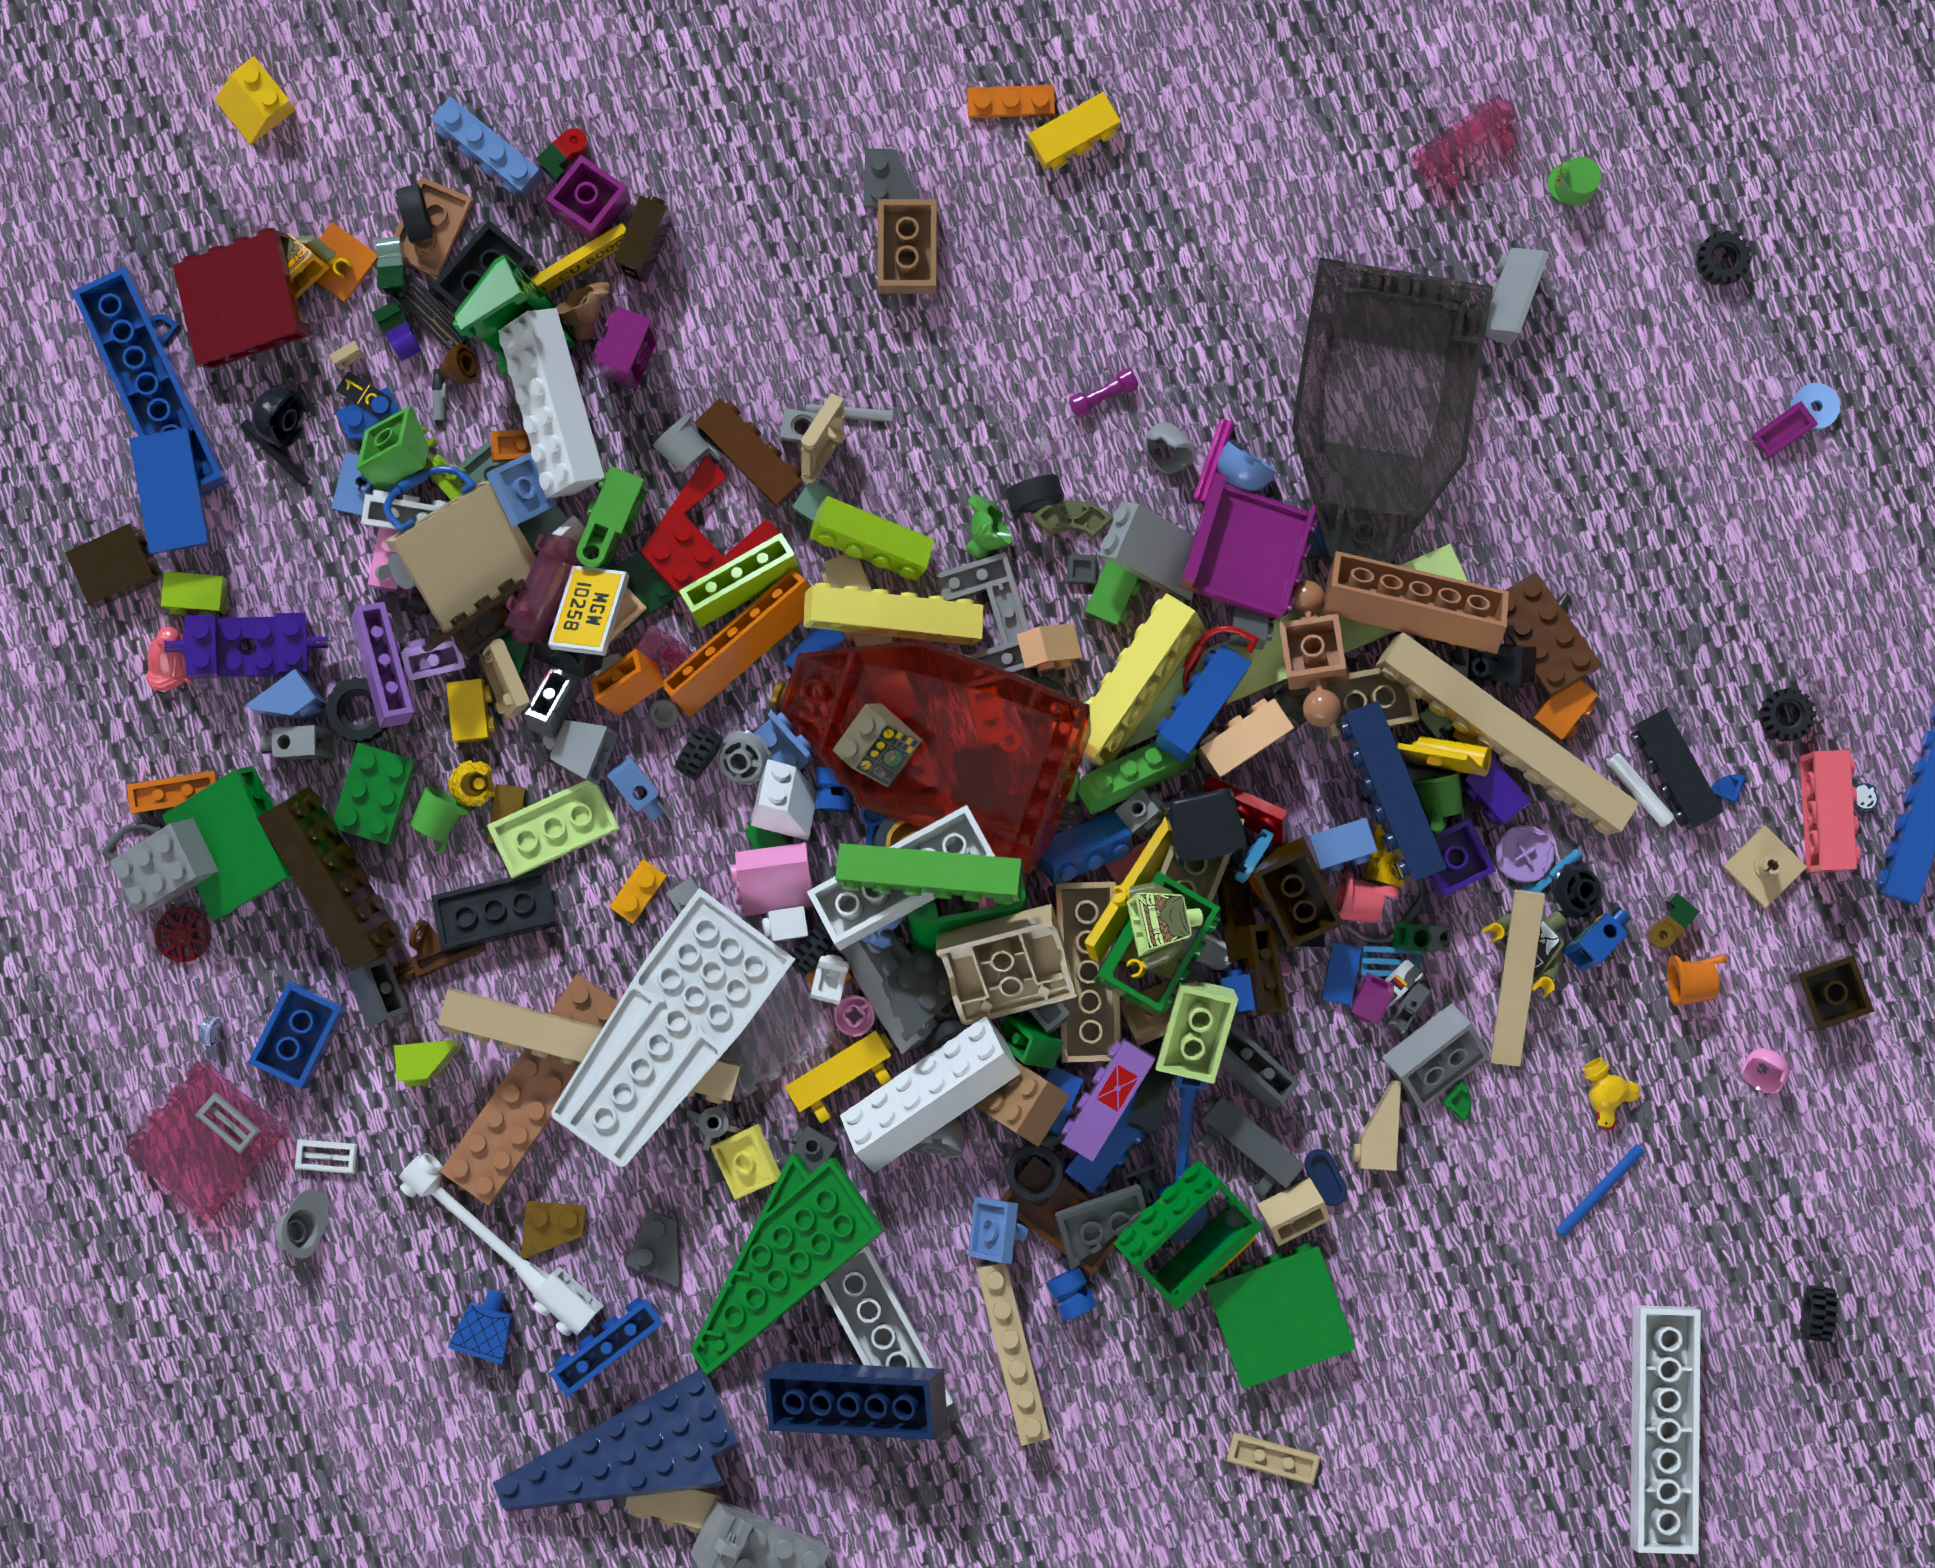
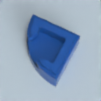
[1711,774,1746,804]

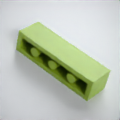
[809,496,934,581]
[679,533,802,628]

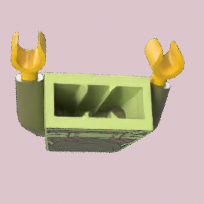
[1112,882,1203,978]

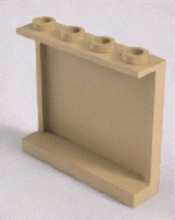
[385,481,545,631]

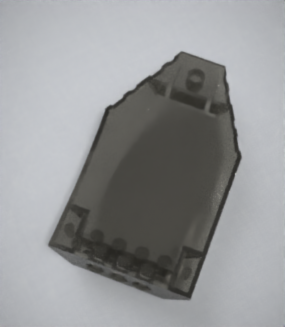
[1292,257,1493,564]

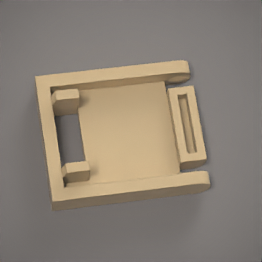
[801,393,846,483]
[479,639,530,721]

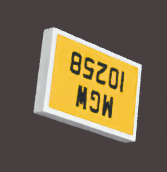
[548,565,630,656]

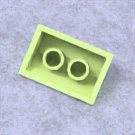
[1155,982,1238,1084]

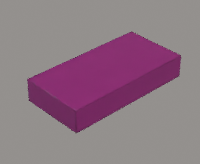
[1752,401,1818,459]

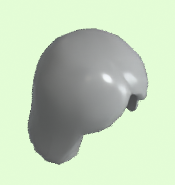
[1143,422,1195,476]

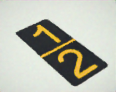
[336,372,391,417]

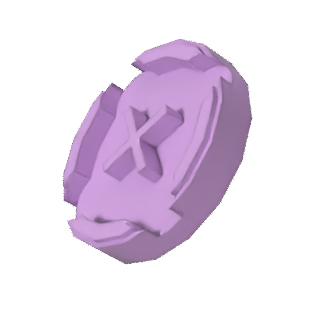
[1495,825,1554,884]

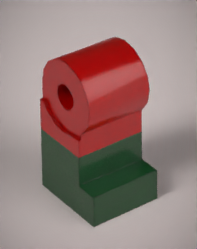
[536,128,589,184]

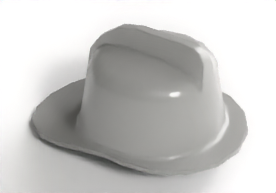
[274,1189,328,1259]

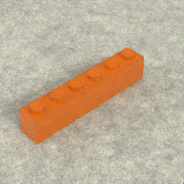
[662,568,811,718]

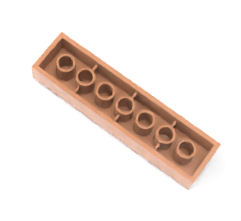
[440,974,619,1206]

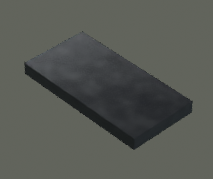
[431,868,559,954]

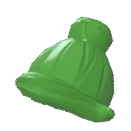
[967,494,1012,560]

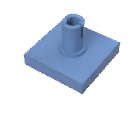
[331,452,400,516]
[486,452,558,527]
[968,1197,1028,1264]

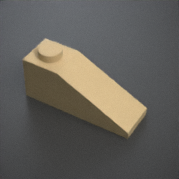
[1352,1080,1401,1171]

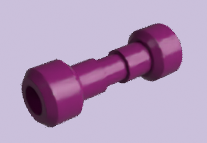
[1069,368,1139,418]

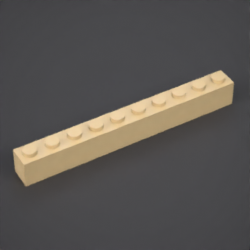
[1375,632,1639,835]
[438,987,740,1104]

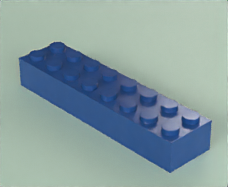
[71,267,230,495]

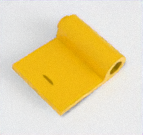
[1397,736,1492,776]

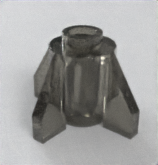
[1264,682,1311,734]

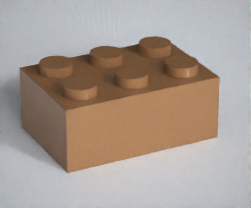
[878,199,937,294]
[974,1061,1070,1147]

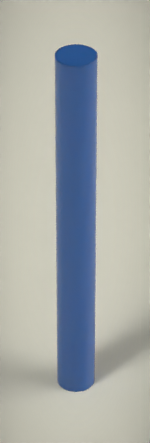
[1556,1144,1645,1238]

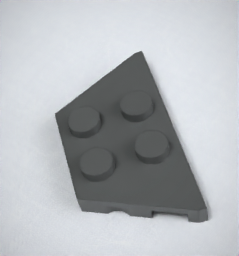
[881,947,952,1042]

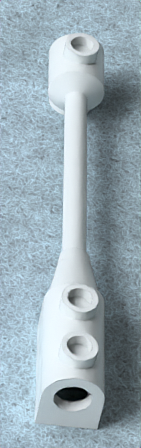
[399,1153,604,1336]

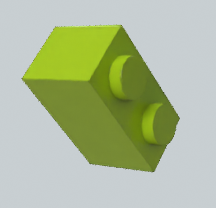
[160,571,229,617]

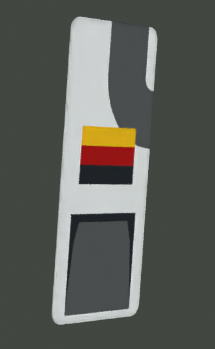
[1385,959,1423,1006]

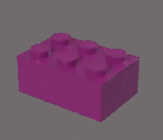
[593,306,658,391]

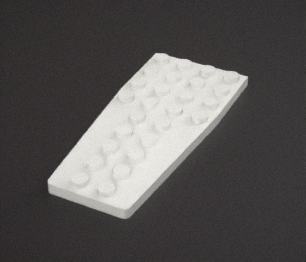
[551,888,795,1167]

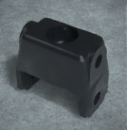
[1164,787,1247,867]

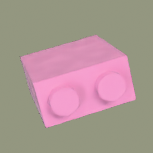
[731,842,814,916]

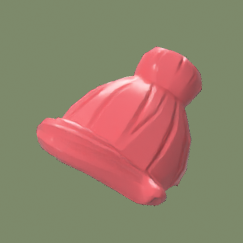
[146,626,194,692]

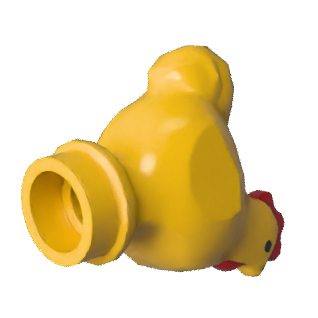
[1582,1057,1641,1131]

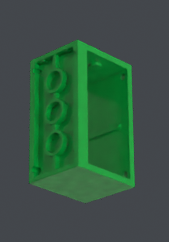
[1093,871,1221,1016]
[1113,1160,1264,1311]

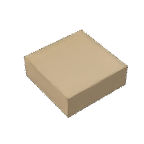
[329,341,364,370]

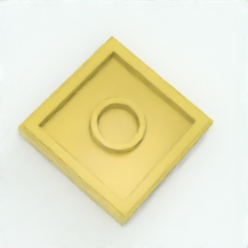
[710,1124,781,1200]

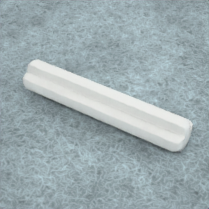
[1607,753,1674,827]

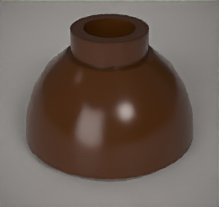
[439,344,479,385]

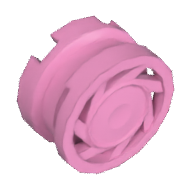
[834,995,876,1037]

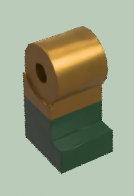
[1646,892,1700,948]

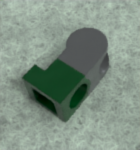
[1392,920,1452,952]

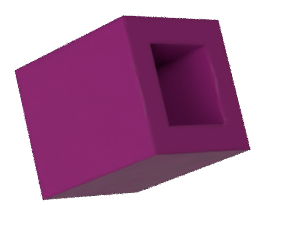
[1351,972,1394,1024]

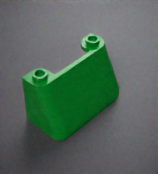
[453,254,575,377]
[907,881,1028,954]

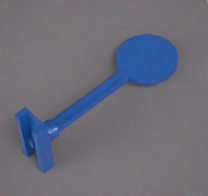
[1149,1075,1208,1241]

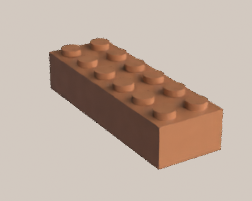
[1323,551,1509,654]

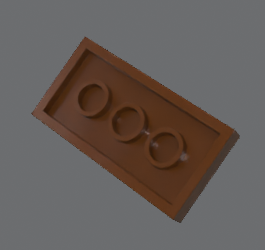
[1505,572,1601,698]
[1000,1155,1119,1276]

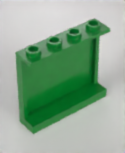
[162,765,293,921]
[1204,1242,1356,1389]

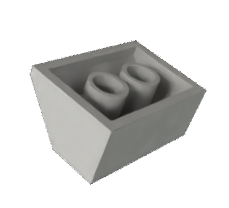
[1476,248,1550,346]
[1382,1003,1491,1110]

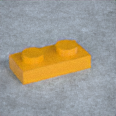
[609,859,667,924]

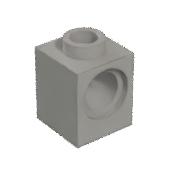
[780,408,818,445]

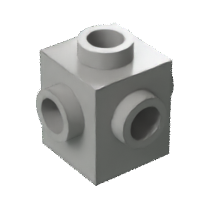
[1115,788,1165,837]

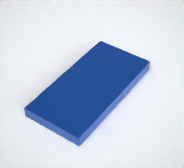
[129,427,210,555]

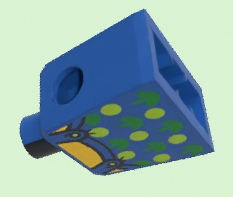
[1563,907,1630,972]

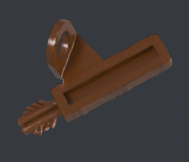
[393,919,485,985]

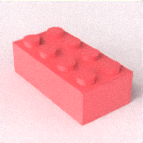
[1799,750,1861,873]

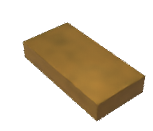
[488,784,526,843]

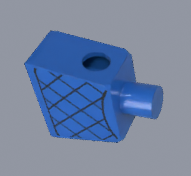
[448,1289,513,1365]

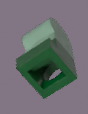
[376,237,409,294]

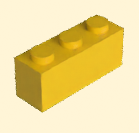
[1027,92,1121,171]

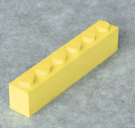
[803,582,983,646]

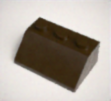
[1253,837,1344,949]

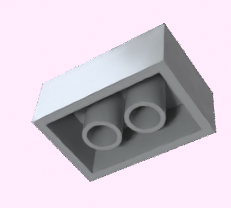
[110,818,219,914]

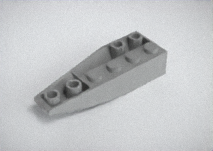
[842,929,959,1054]

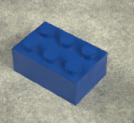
[248,982,348,1089]

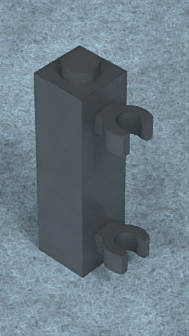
[1197,1096,1305,1196]

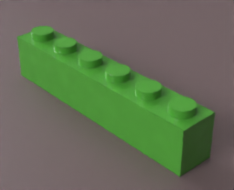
[835,843,1024,905]

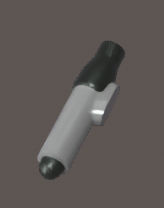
[432,368,448,426]

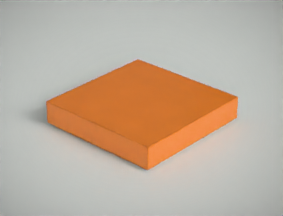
[315,222,378,303]

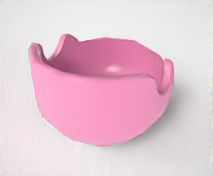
[1741,1048,1790,1094]

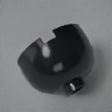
[252,387,309,447]

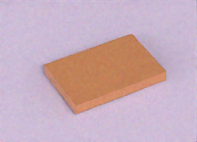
[394,176,475,278]

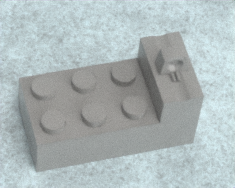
[690,1498,830,1568]

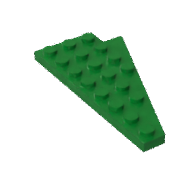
[690,1153,885,1375]

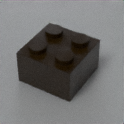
[1789,955,1874,1031]

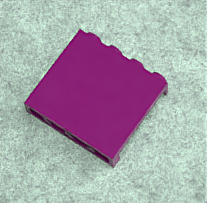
[1179,472,1318,621]

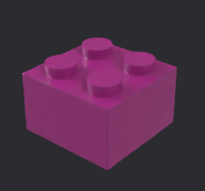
[545,155,631,241]

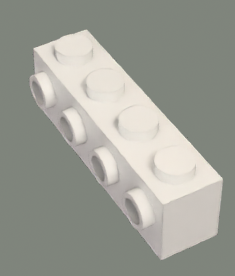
[361,490,448,530]

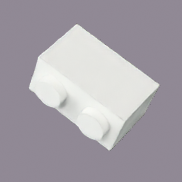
[762,906,808,943]

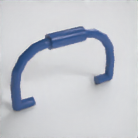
[384,465,477,533]

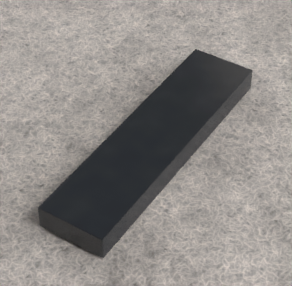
[1127,1035,1174,1135]

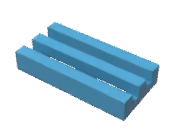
[1361,946,1422,977]

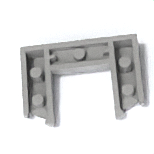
[936,552,1031,686]

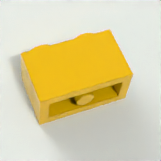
[446,679,496,744]

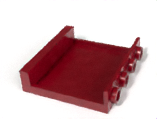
[172,228,312,369]

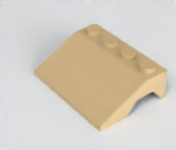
[936,904,1077,1025]

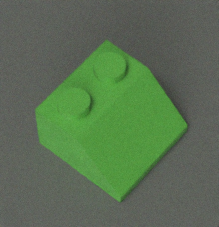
[357,406,429,491]

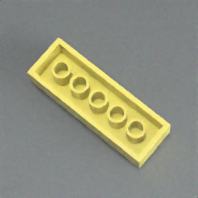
[1066,593,1206,768]

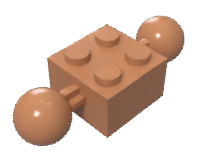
[1279,580,1348,727]

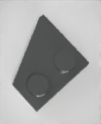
[864,148,918,208]
[625,1209,680,1287]

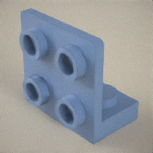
[753,710,813,771]

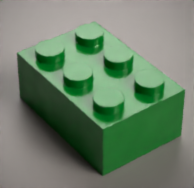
[333,743,419,846]

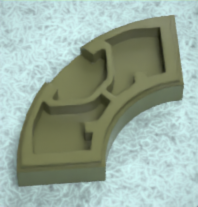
[1031,501,1114,539]

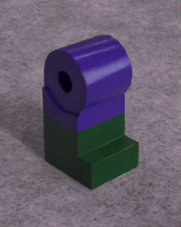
[372,300,422,362]

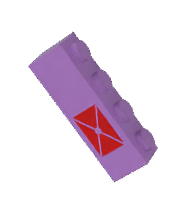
[1060,1037,1155,1162]

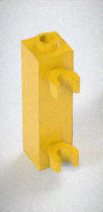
[784,1031,893,1123]

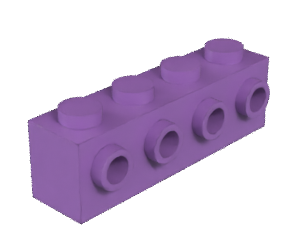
[351,602,416,729]

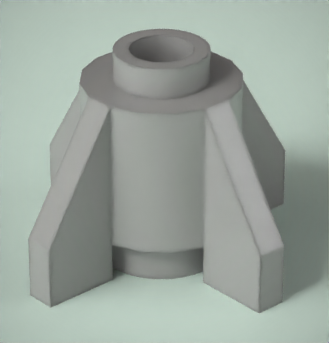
[687,1100,745,1151]

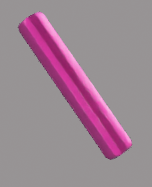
[1193,419,1234,503]

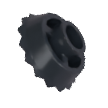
[1550,862,1601,920]

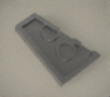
[1054,1184,1146,1270]

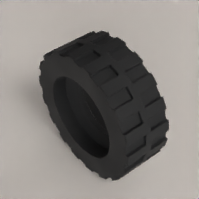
[325,677,389,743]

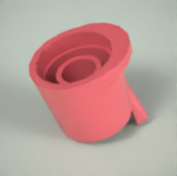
[1334,870,1400,923]

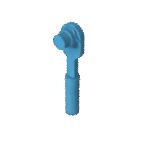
[1520,849,1583,893]

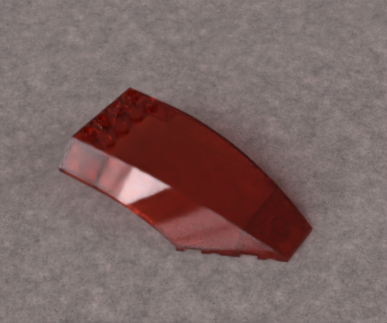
[780,640,1091,874]

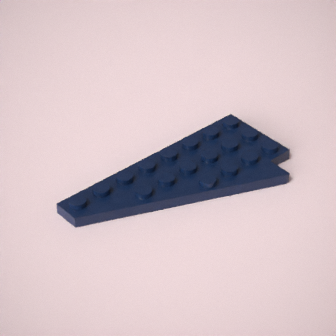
[492,1368,741,1512]

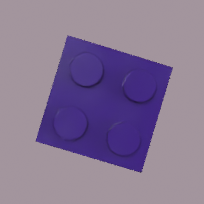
[1427,818,1496,898]

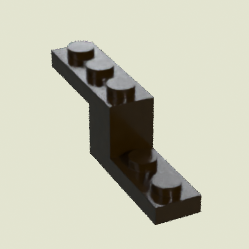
[1217,872,1288,1016]

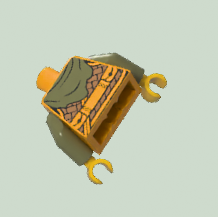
[281,233,353,320]

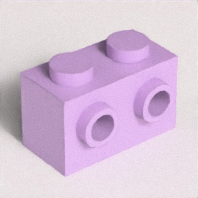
[401,638,470,681]

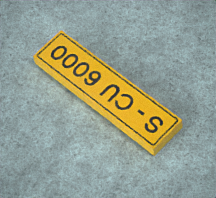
[531,223,626,294]

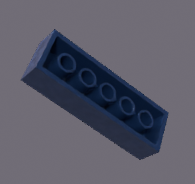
[1336,700,1447,884]
[763,1361,949,1440]

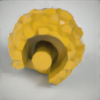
[448,760,495,807]

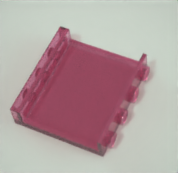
[125,1060,290,1222]

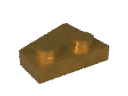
[521,1200,587,1259]

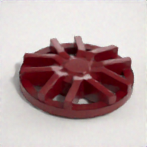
[155,907,211,963]

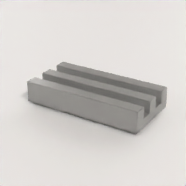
[195,1092,262,1154]

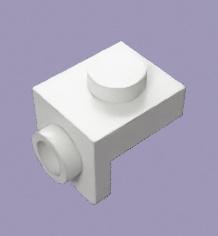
[810,955,850,1005]

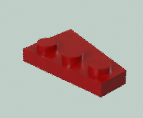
[1203,776,1288,847]

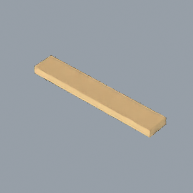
[1490,889,1545,1067]

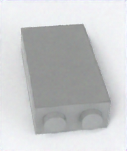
[1099,501,1194,600]

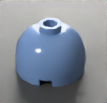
[1217,440,1276,493]

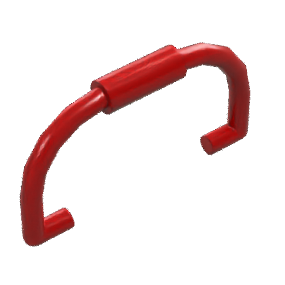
[1182,625,1259,716]

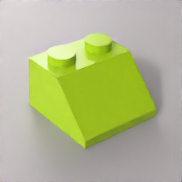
[394,1040,463,1087]

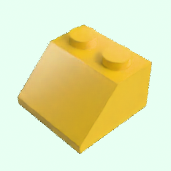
[215,56,296,145]

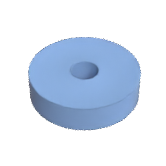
[1791,383,1840,430]

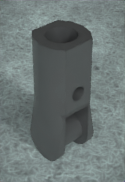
[1386,982,1433,1036]

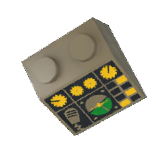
[833,703,923,787]

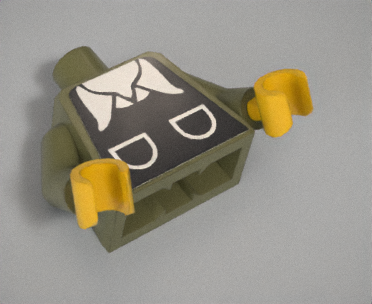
[1482,910,1568,998]

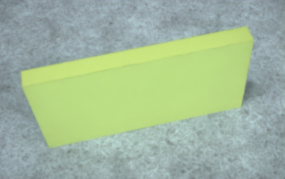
[487,780,620,879]

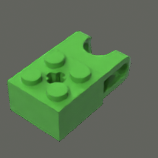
[576,466,649,568]

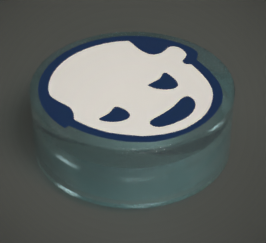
[1853,782,1880,812]
[199,1016,222,1047]

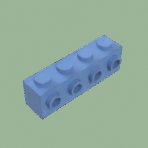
[431,96,543,199]

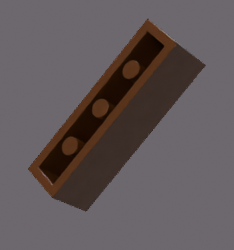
[695,398,803,509]

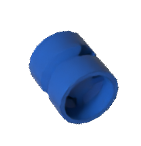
[815,767,855,812]
[1045,1266,1098,1321]

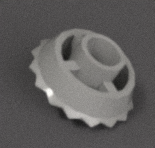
[717,730,772,786]

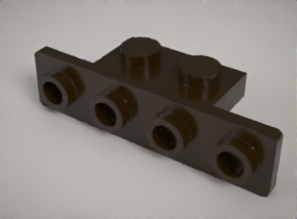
[422,578,526,660]

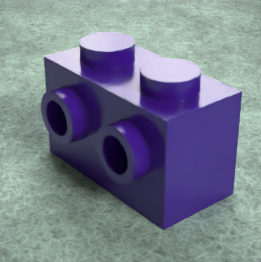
[1461,757,1530,826]

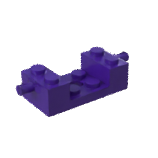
[164,612,328,679]

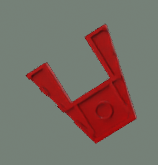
[640,455,780,597]

